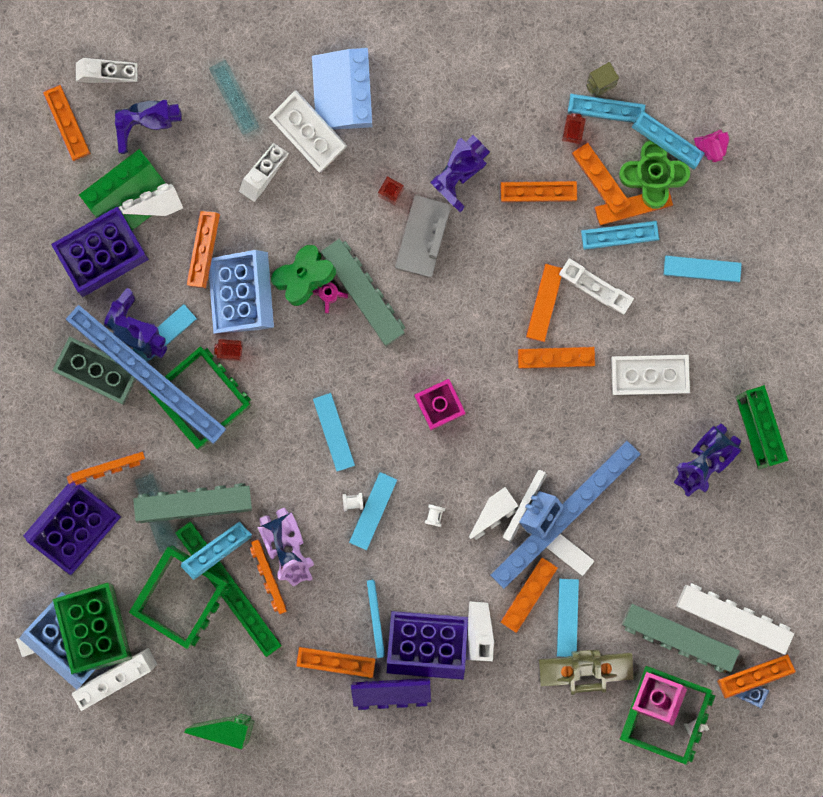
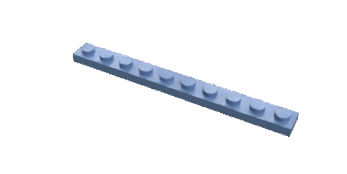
[66,305,226,445]
[490,441,641,589]

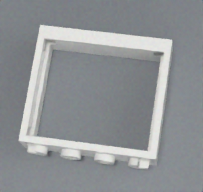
[72,648,158,711]

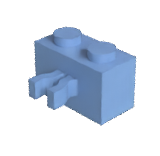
[519,491,564,538]

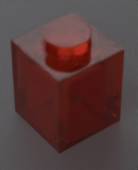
[562,113,586,144]
[378,176,404,205]
[214,339,243,362]

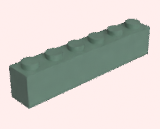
[321,238,405,347]
[133,483,252,524]
[622,604,740,674]

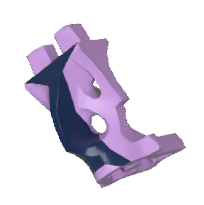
[258,508,314,586]

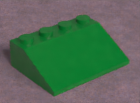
[79,149,166,231]
[53,583,132,674]
[184,713,255,749]

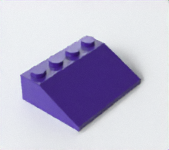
[51,206,149,297]
[23,483,121,575]
[386,611,468,680]
[351,678,431,710]

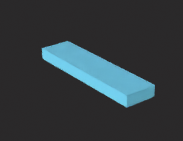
[568,94,645,123]
[632,111,705,170]
[581,221,659,250]
[663,256,742,283]
[132,304,197,363]
[313,393,355,472]
[349,472,397,550]
[181,521,252,580]
[557,579,579,657]
[367,580,385,658]

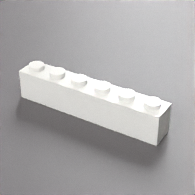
[676,583,794,655]

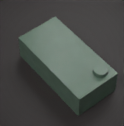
[52,336,136,405]

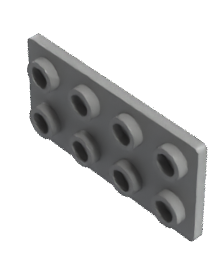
[395,195,451,278]

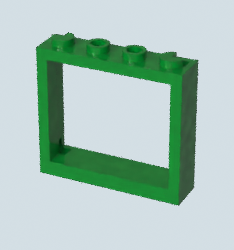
[148,346,251,450]
[735,385,789,470]
[129,545,231,649]
[619,666,716,765]

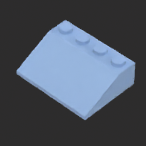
[312,48,373,130]
[209,250,274,334]
[19,592,96,690]

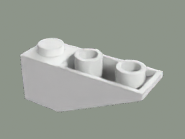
[76,58,137,83]
[239,143,289,202]
[119,184,183,216]
[469,487,518,540]
[466,601,494,661]

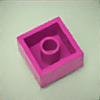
[414,379,466,431]
[632,672,687,726]

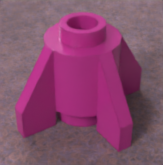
[694,129,729,162]
[312,280,348,314]

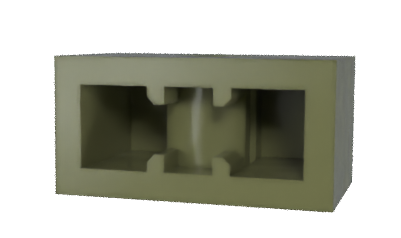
[586,62,619,97]

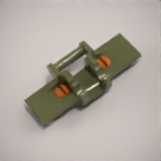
[539,649,634,695]

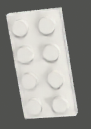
[269,91,347,173]
[611,355,690,395]

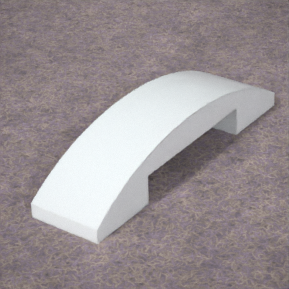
[559,258,634,315]

